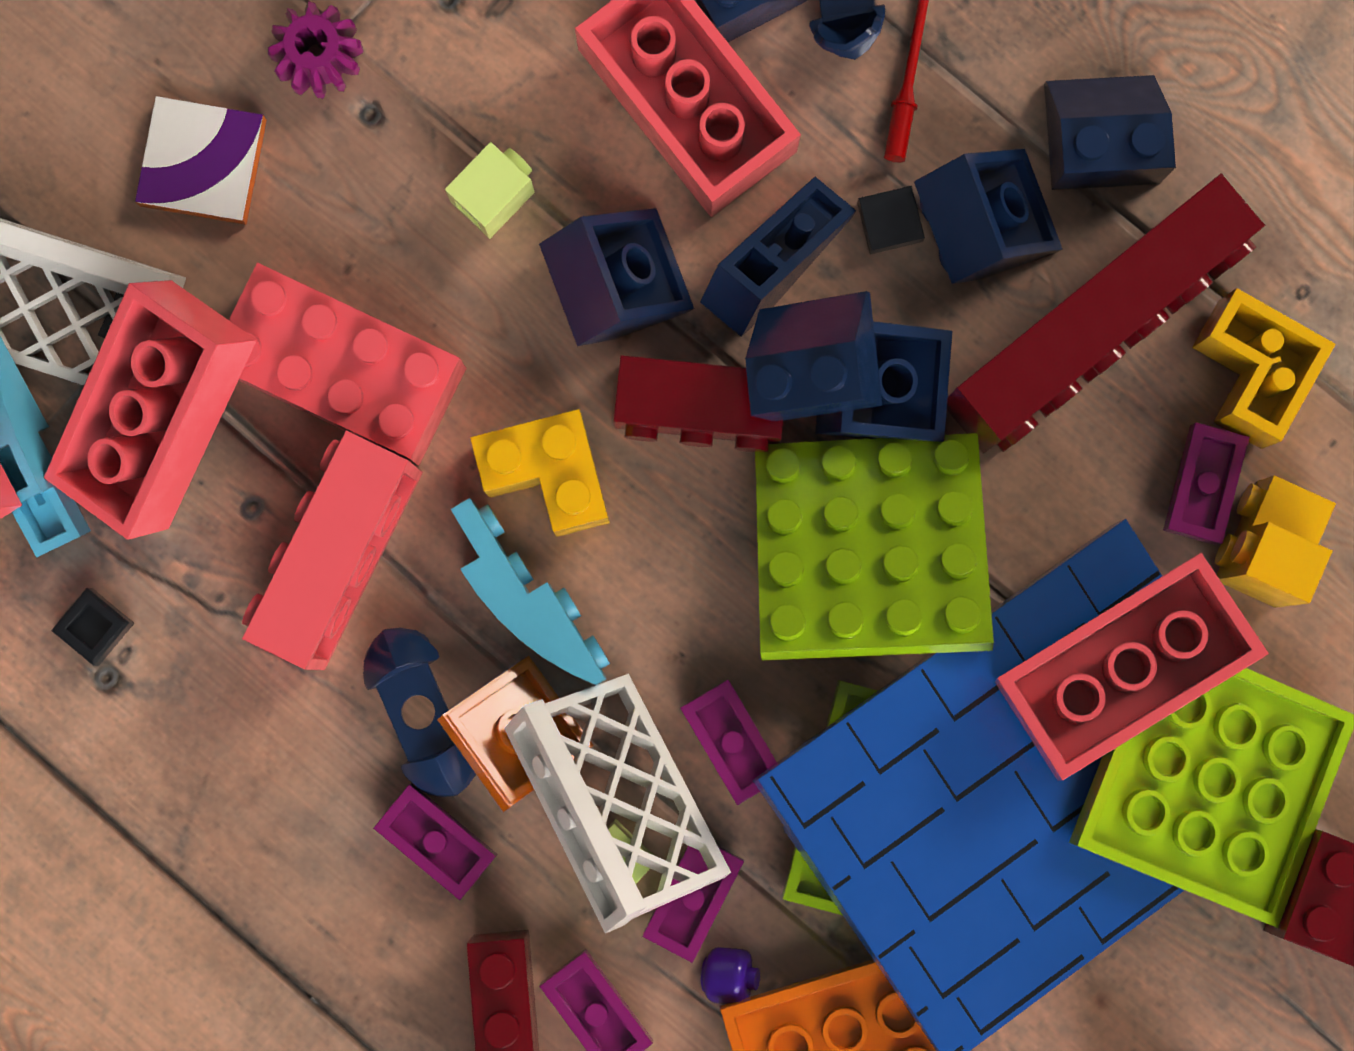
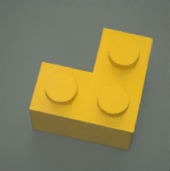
[1192,288,1336,449]
[470,409,610,537]
[1215,475,1336,608]

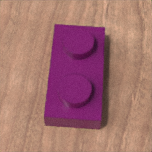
[1163,422,1249,545]
[680,680,777,805]
[373,783,498,900]
[642,846,744,963]
[539,949,653,1051]

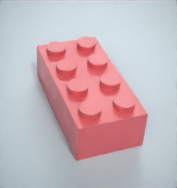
[575,0,801,218]
[229,262,466,466]
[44,280,257,540]
[242,430,423,670]
[995,553,1269,781]

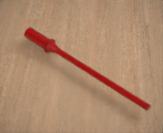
[884,0,929,163]

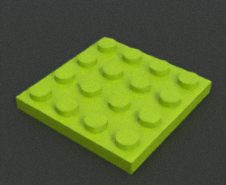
[755,433,994,661]
[1069,668,1354,928]

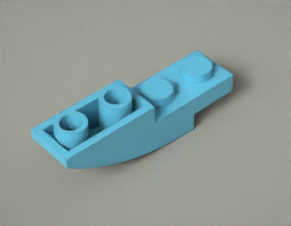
[0,336,91,558]
[451,498,610,685]

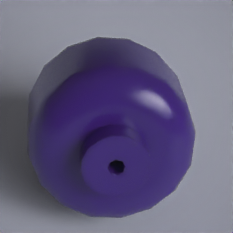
[701,947,760,1004]

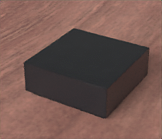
[857,186,925,254]
[51,588,134,666]

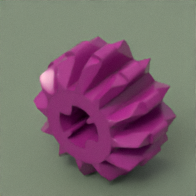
[268,1,364,99]

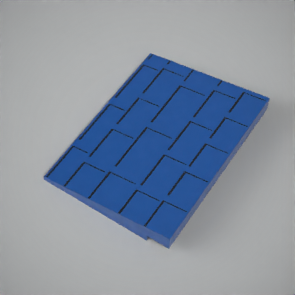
[753,519,1184,1051]

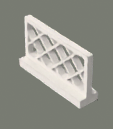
[0,218,186,385]
[504,674,731,934]

